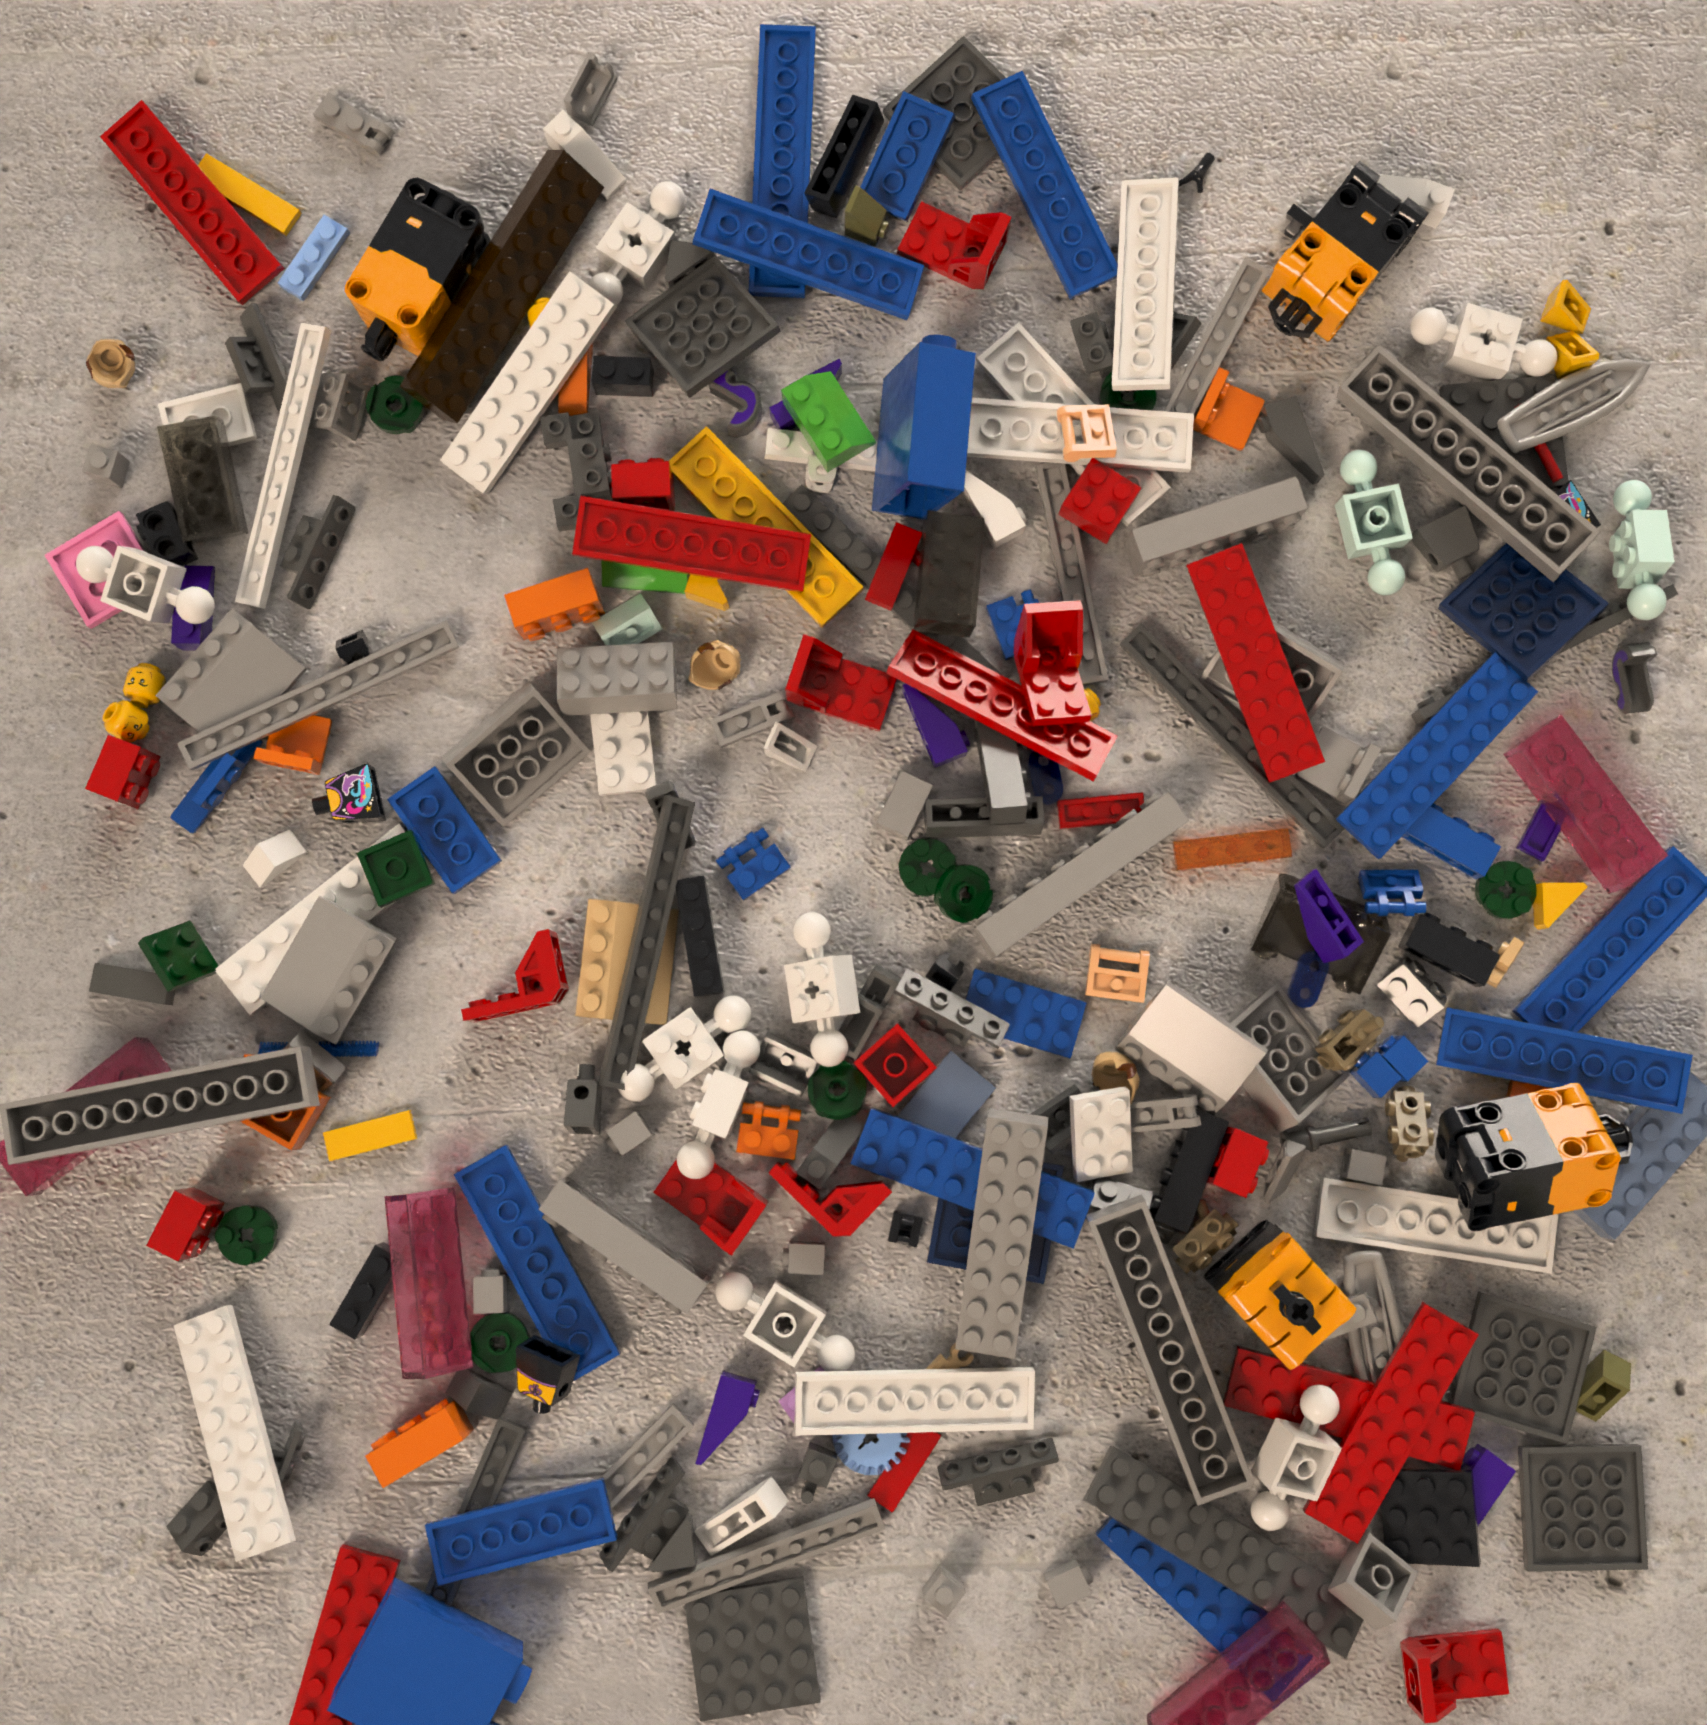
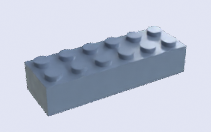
[1573,1071,1707,1240]

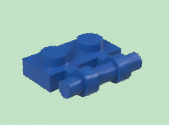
[985,589,1039,661]
[715,827,791,901]
[1358,870,1426,916]

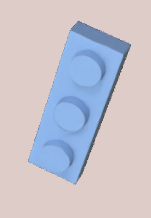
[277,214,350,301]

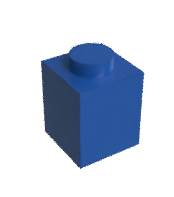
[1378,1035,1429,1082]
[1349,1052,1402,1098]

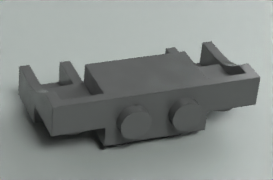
[540,412,613,532]

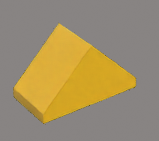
[1540,280,1591,334]
[1546,331,1599,379]
[684,575,730,611]
[1533,883,1588,930]

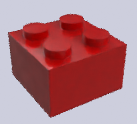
[611,458,675,511]
[1058,458,1141,544]
[85,735,161,809]
[854,1023,937,1107]
[1207,1127,1269,1198]
[146,1187,225,1262]

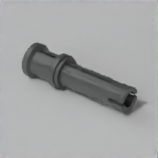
[1279,1117,1372,1152]

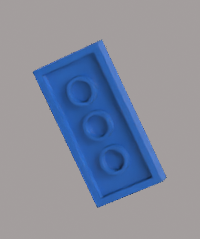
[860,91,955,222]
[387,766,502,894]
[965,969,1087,1059]

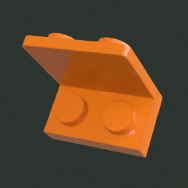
[1193,367,1265,451]
[253,715,332,775]

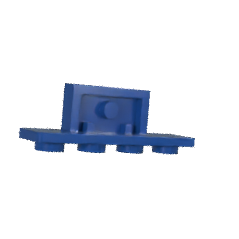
[170,739,263,834]

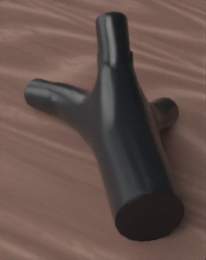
[1179,153,1215,193]

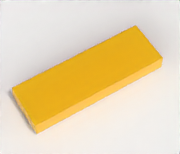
[323,1110,418,1161]

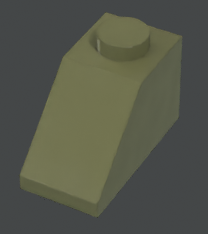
[845,185,889,247]
[1576,1350,1631,1422]

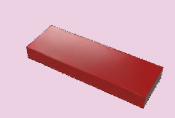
[865,522,922,611]
[1056,792,1144,829]
[867,1432,942,1513]

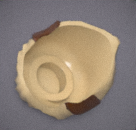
[86,339,135,388]
[688,640,741,690]
[1091,1051,1140,1105]

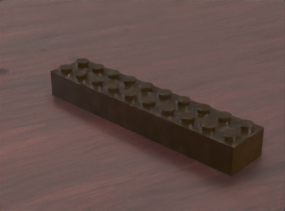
[400,150,604,423]

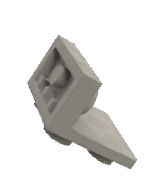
[308,373,371,441]
[1296,727,1381,804]

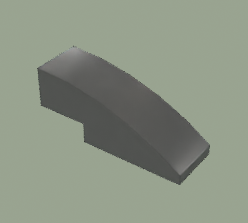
[89,963,176,1006]
[839,964,901,1060]

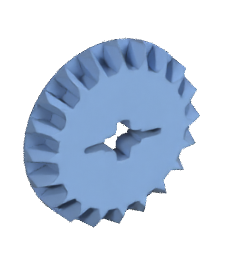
[832,1433,910,1475]

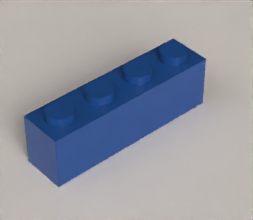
[1402,803,1501,880]

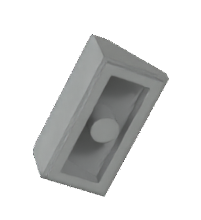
[282,1031,345,1092]
[1264,1139,1306,1203]

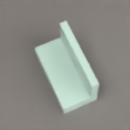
[591,593,662,646]

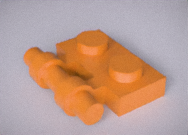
[736,1101,801,1160]

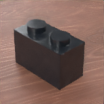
[592,356,654,397]

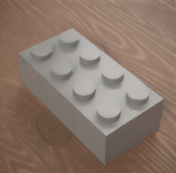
[557,642,677,716]

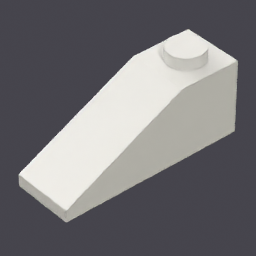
[543,110,626,200]
[1377,174,1455,229]
[962,471,1027,549]
[694,1476,789,1556]

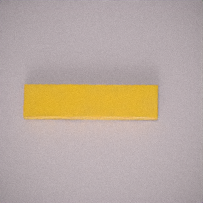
[198,153,302,236]

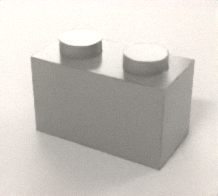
[874,771,933,841]

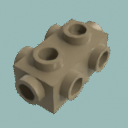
[1315,1009,1384,1071]
[1385,1086,1434,1162]
[1172,1200,1239,1274]

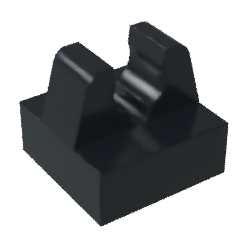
[1284,204,1314,240]
[335,630,370,665]
[925,952,964,991]
[888,1211,923,1247]

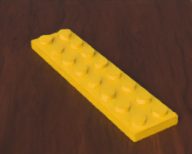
[669,426,864,628]

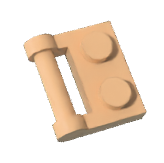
[1057,404,1117,462]
[1085,943,1150,1003]

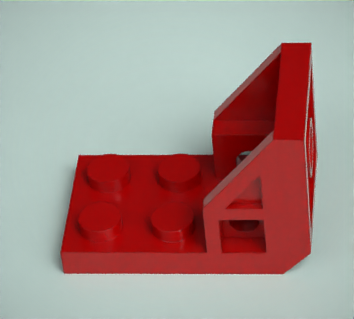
[897,201,1012,289]
[1014,600,1092,727]
[785,634,897,732]
[461,929,569,1023]
[653,1159,769,1256]
[768,1161,892,1236]
[1400,1629,1509,1723]

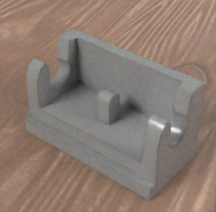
[564,52,617,126]

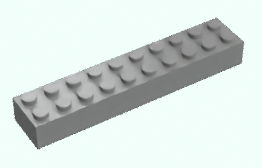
[1336,345,1601,583]
[0,1046,320,1165]
[1086,1194,1255,1506]

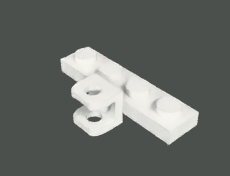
[765,428,878,493]

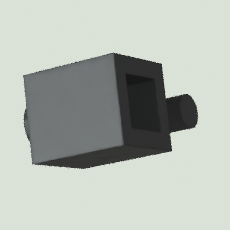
[798,1442,837,1504]

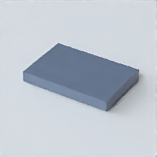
[897,1051,996,1138]

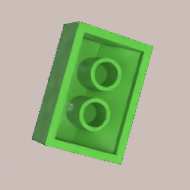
[781,372,876,473]
[601,560,689,594]

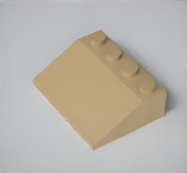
[575,899,679,1025]

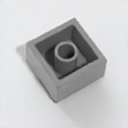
[1328,1533,1418,1630]

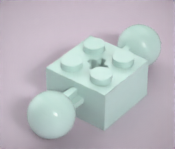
[1334,450,1413,595]
[1609,480,1675,620]

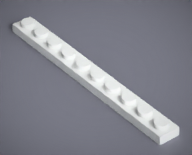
[235,323,331,609]

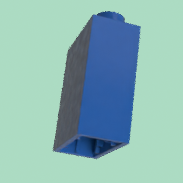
[871,335,976,520]
[327,1577,532,1725]

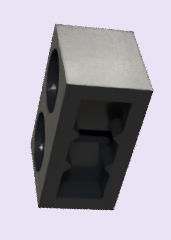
[136,501,198,566]

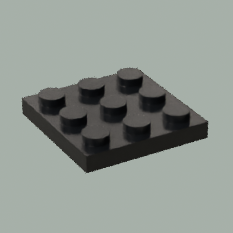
[1381,1469,1481,1567]

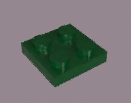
[356,830,435,908]
[138,920,219,993]

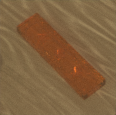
[1172,828,1292,871]

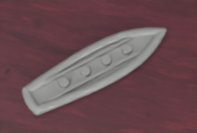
[1497,359,1650,453]
[1343,1251,1404,1383]

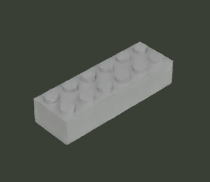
[1124,476,1308,577]
[538,1176,712,1314]

